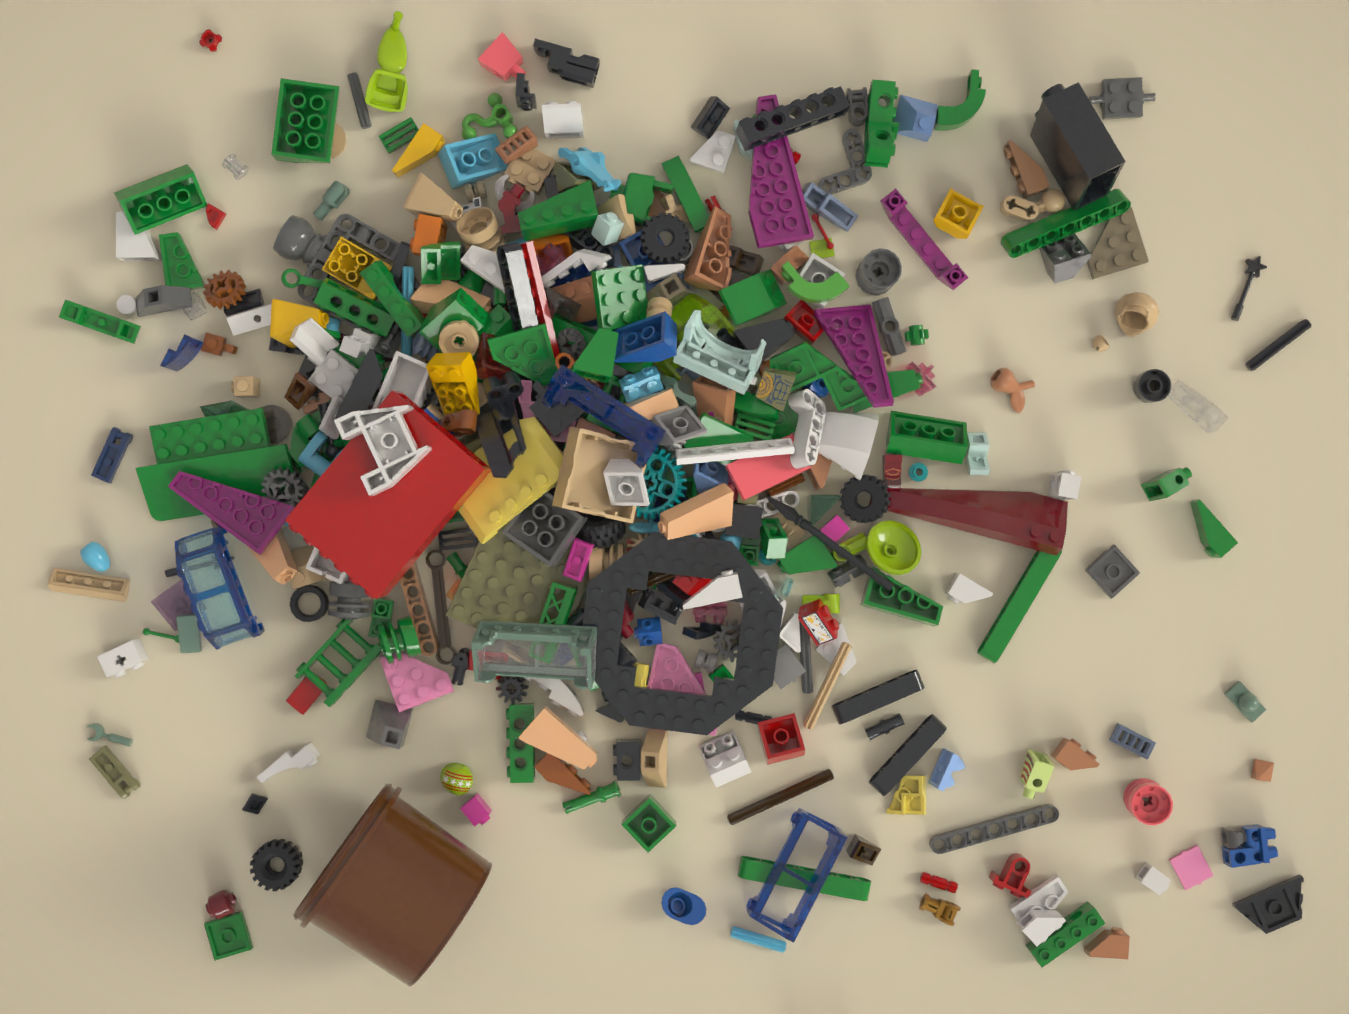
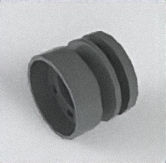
[856,248,902,296]
[328,581,370,620]

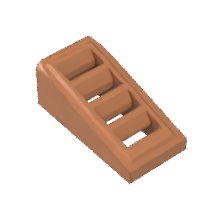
[495,125,538,164]

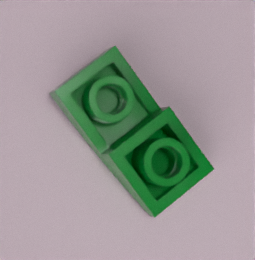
[739,533,760,566]
[368,598,394,638]

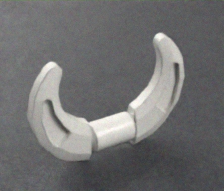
[494,174,535,213]

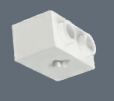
[97,639,149,679]

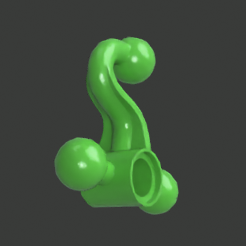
[462,93,518,140]

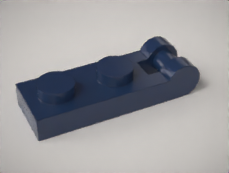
[91,427,133,483]

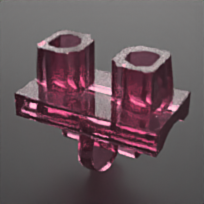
[536,243,566,277]
[905,361,936,396]
[693,602,728,623]

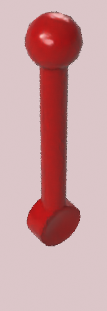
[811,214,834,249]

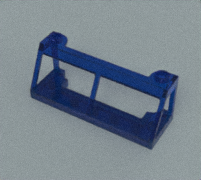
[542,364,666,468]
[746,808,848,943]

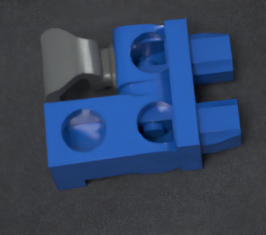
[1221,824,1278,868]

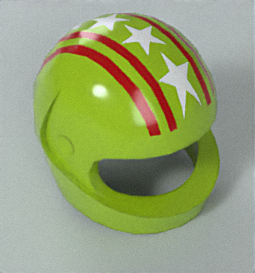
[440,763,473,796]

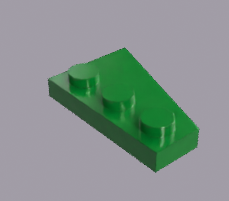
[159,232,205,290]

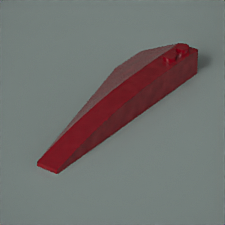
[869,488,1068,556]

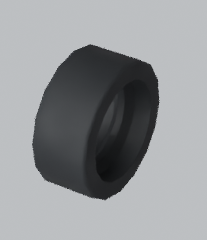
[289,585,329,622]

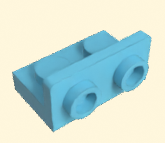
[618,366,664,403]

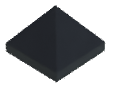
[242,793,268,815]

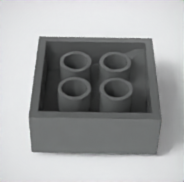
[502,491,588,567]

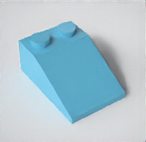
[438,133,508,189]

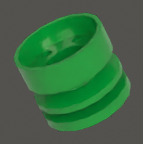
[378,616,421,664]

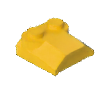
[933,188,984,239]

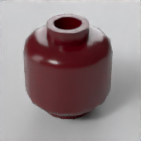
[205,890,237,919]

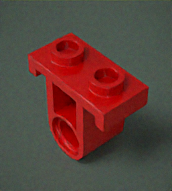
[989,853,1031,898]

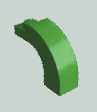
[781,261,850,303]

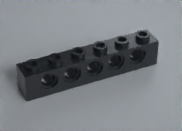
[735,86,850,151]

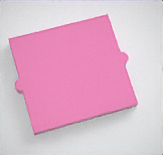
[1169,845,1214,890]

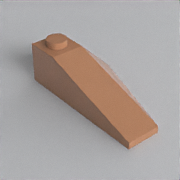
[683,207,732,291]

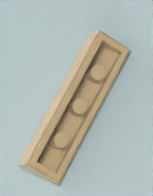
[47,568,130,602]

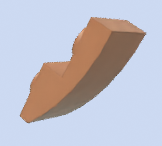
[302,392,332,415]

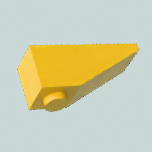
[392,123,445,178]

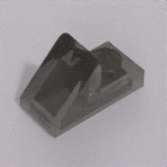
[545,287,581,322]

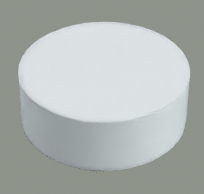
[117,295,137,315]

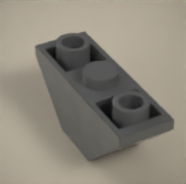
[136,285,192,317]

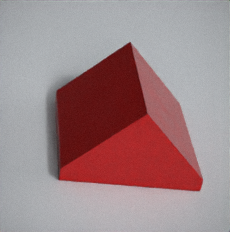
[783,300,824,346]

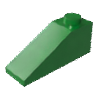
[1190,499,1238,558]

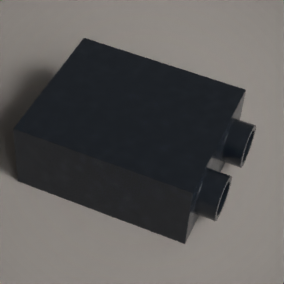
[1030,82,1126,211]

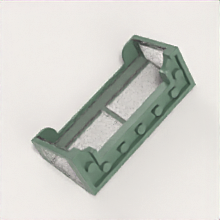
[471,620,597,689]

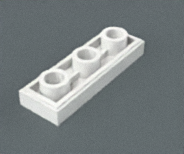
[226,300,283,336]

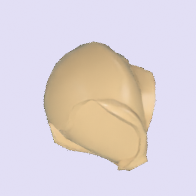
[1115,292,1159,337]

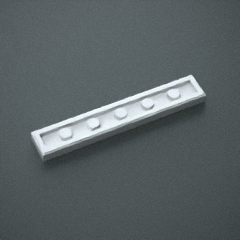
[675,438,794,465]

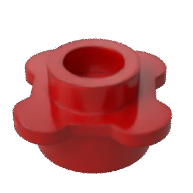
[199,29,222,52]

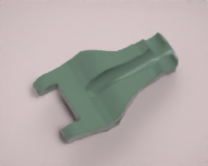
[655,366,698,416]

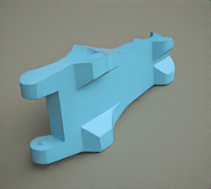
[558,147,622,192]

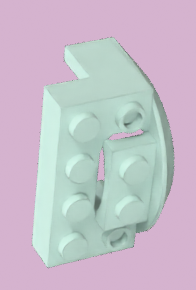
[673,310,766,395]

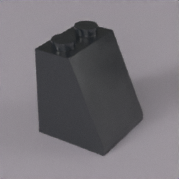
[733,319,795,363]

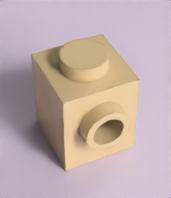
[231,376,260,398]

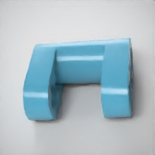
[298,431,344,477]

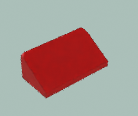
[286,673,327,715]

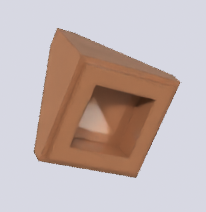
[1251,759,1274,782]

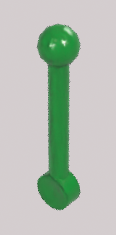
[142,628,179,643]

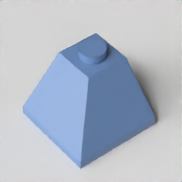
[893,95,937,142]

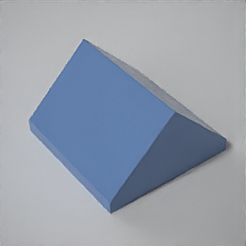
[693,461,728,493]

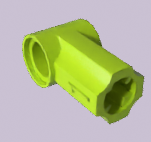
[830,532,867,561]
[802,594,840,614]

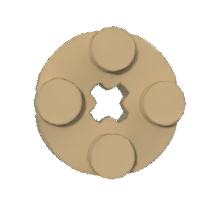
[439,320,479,356]

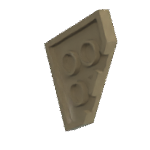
[1087,207,1149,280]

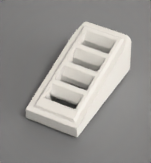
[643,264,685,283]

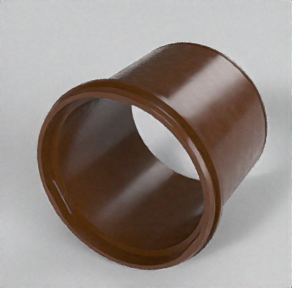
[293,783,492,987]

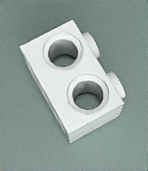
[1048,470,1082,500]

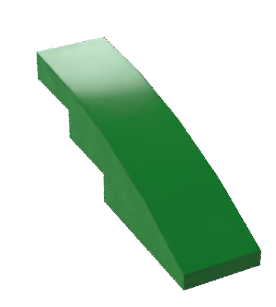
[661,155,709,233]

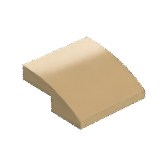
[597,194,636,246]

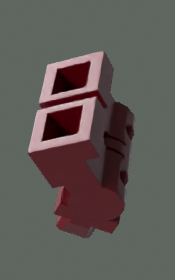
[498,182,526,234]

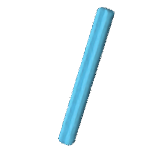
[401,266,414,357]

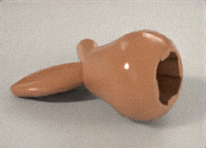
[990,368,1035,413]

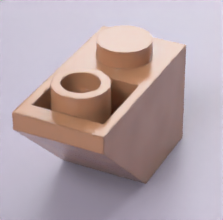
[1050,738,1100,770]

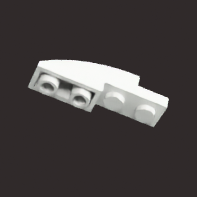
[523,677,585,717]

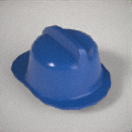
[661,887,706,925]

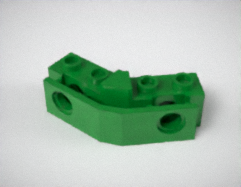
[864,79,899,168]

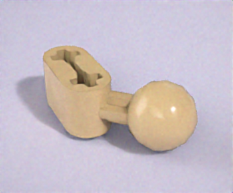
[1000,189,1065,222]

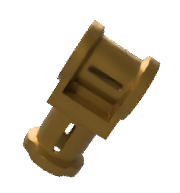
[919,893,961,926]

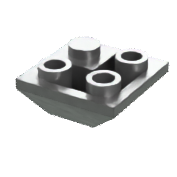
[1039,234,1091,284]
[366,699,413,749]

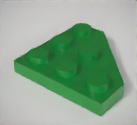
[487,323,561,386]

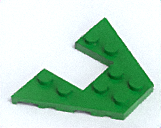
[769,341,867,440]

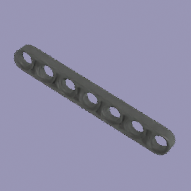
[929,804,1059,854]

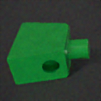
[1141,467,1192,502]

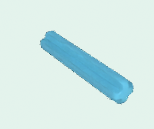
[730,926,786,953]

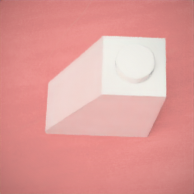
[116,212,161,261]

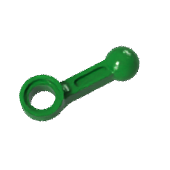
[281,268,336,289]

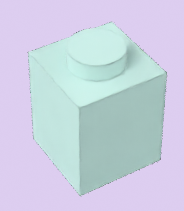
[591,212,624,246]

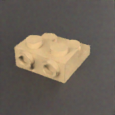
[504,144,557,195]

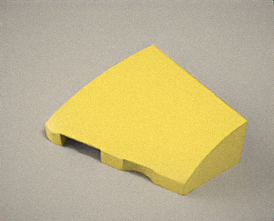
[886,775,926,815]

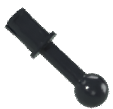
[318,402,342,459]

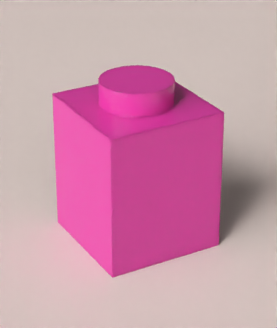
[819,515,850,542]
[460,793,492,827]

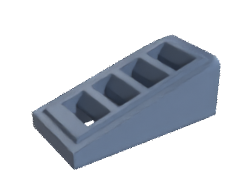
[1109,723,1156,759]

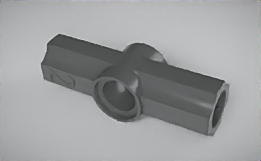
[872,297,906,357]

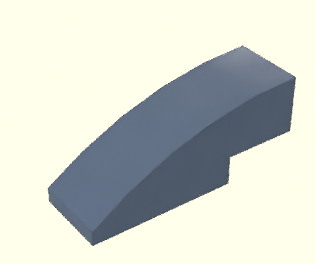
[802,182,858,232]

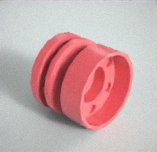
[1123,778,1173,825]

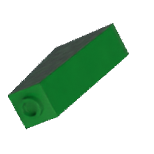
[851,370,924,413]

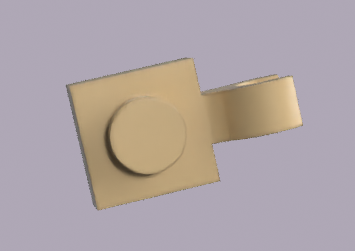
[660,194,689,223]

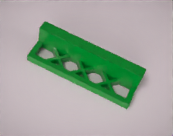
[528,582,579,664]

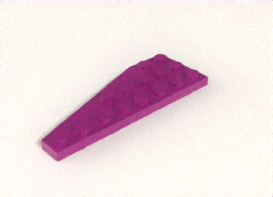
[748,94,814,249]

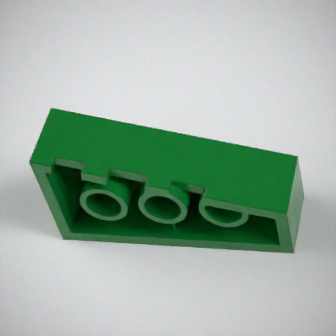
[518,180,598,241]
[860,567,943,627]

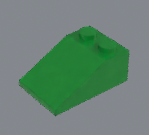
[718,269,787,326]

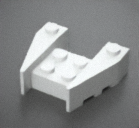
[334,405,432,496]

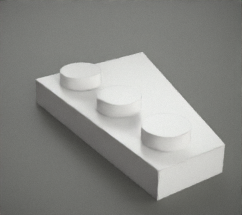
[1008,874,1068,920]

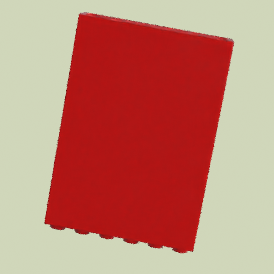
[285,390,491,599]

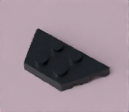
[1232,874,1304,934]

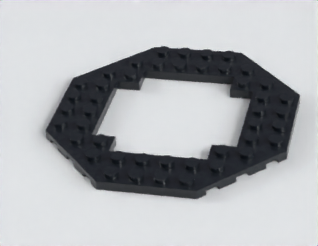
[578,531,783,735]

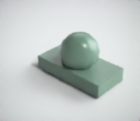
[1224,681,1266,723]

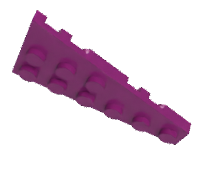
[814,304,894,408]
[168,471,295,555]

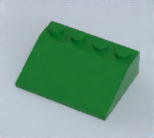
[271,78,340,163]

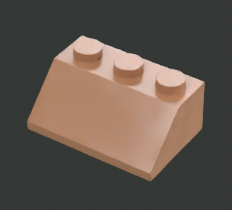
[549,276,597,323]

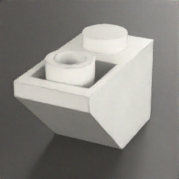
[1016,910,1066,946]

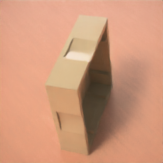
[552,427,650,524]

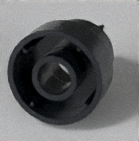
[1132,369,1171,403]

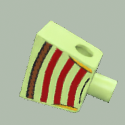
[1020,749,1054,799]

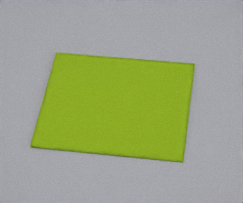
[809,238,835,259]

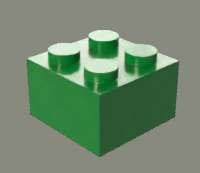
[621,794,676,853]

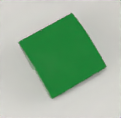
[421,242,460,284]

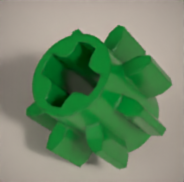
[905,324,929,346]

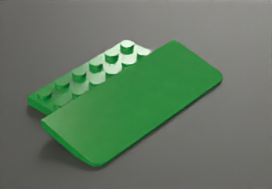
[135,408,296,521]

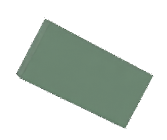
[176,614,202,653]

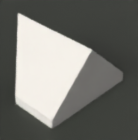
[780,613,801,652]

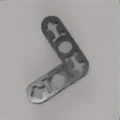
[818,129,872,195]

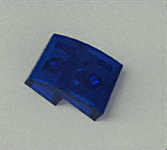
[160,334,203,372]

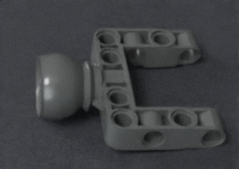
[273,214,410,328]

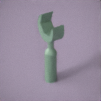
[87,723,133,747]

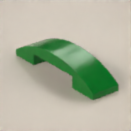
[59,299,141,344]

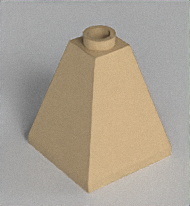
[403,172,463,222]

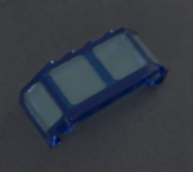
[175,525,265,650]

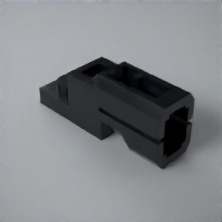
[533,38,600,88]

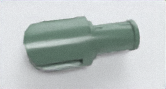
[313,181,350,221]

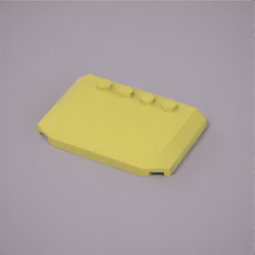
[458,417,564,544]

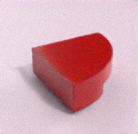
[206,203,226,230]

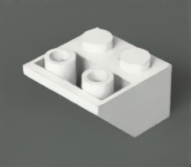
[542,101,584,139]
[699,731,751,788]

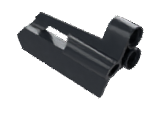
[476,371,527,478]

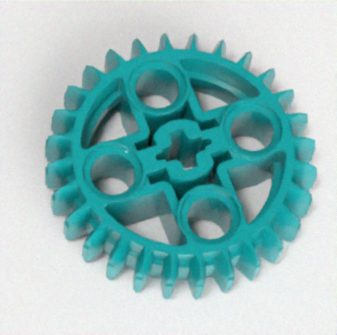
[635,448,687,520]

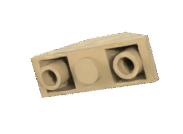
[641,728,668,788]

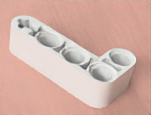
[788,389,826,469]

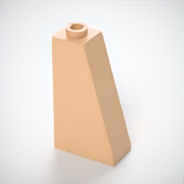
[410,280,493,314]
[658,483,734,540]
[246,528,298,585]
[518,706,598,770]

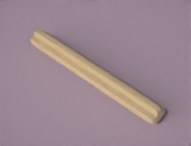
[803,642,851,730]

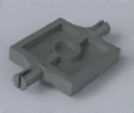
[1089,77,1156,119]

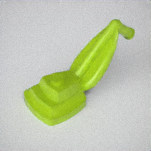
[365,11,408,112]

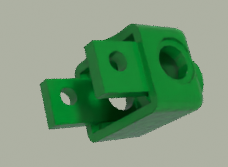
[610,173,674,228]

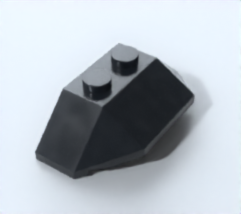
[334,348,383,420]

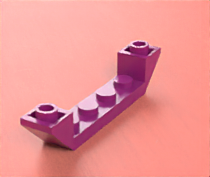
[880,188,968,290]

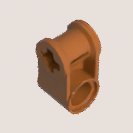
[441,409,478,436]

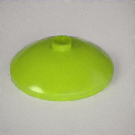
[866,520,921,575]

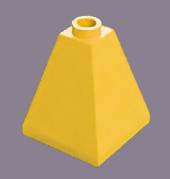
[270,299,329,348]

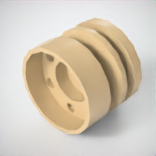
[456,207,506,252]
[589,543,625,580]

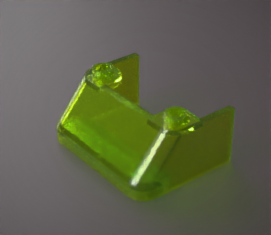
[655,294,736,382]

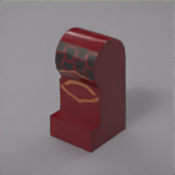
[882,455,902,490]

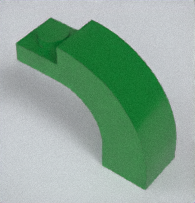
[935,69,986,131]

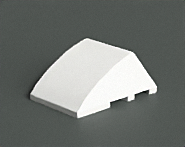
[818,412,879,480]

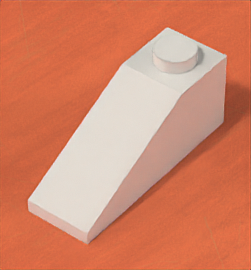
[683,570,742,610]

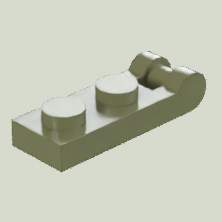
[89,745,140,799]

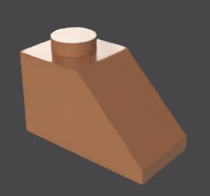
[770,246,809,285]
[806,453,832,490]
[1084,927,1130,959]

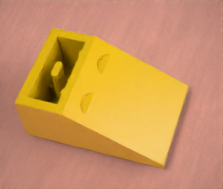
[321,236,393,301]
[426,352,480,415]

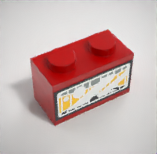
[798,599,839,646]

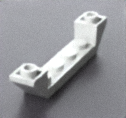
[541,249,611,289]

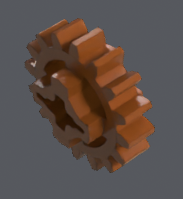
[203,270,246,310]

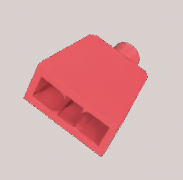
[478,32,526,81]

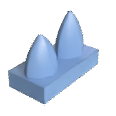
[928,748,965,791]

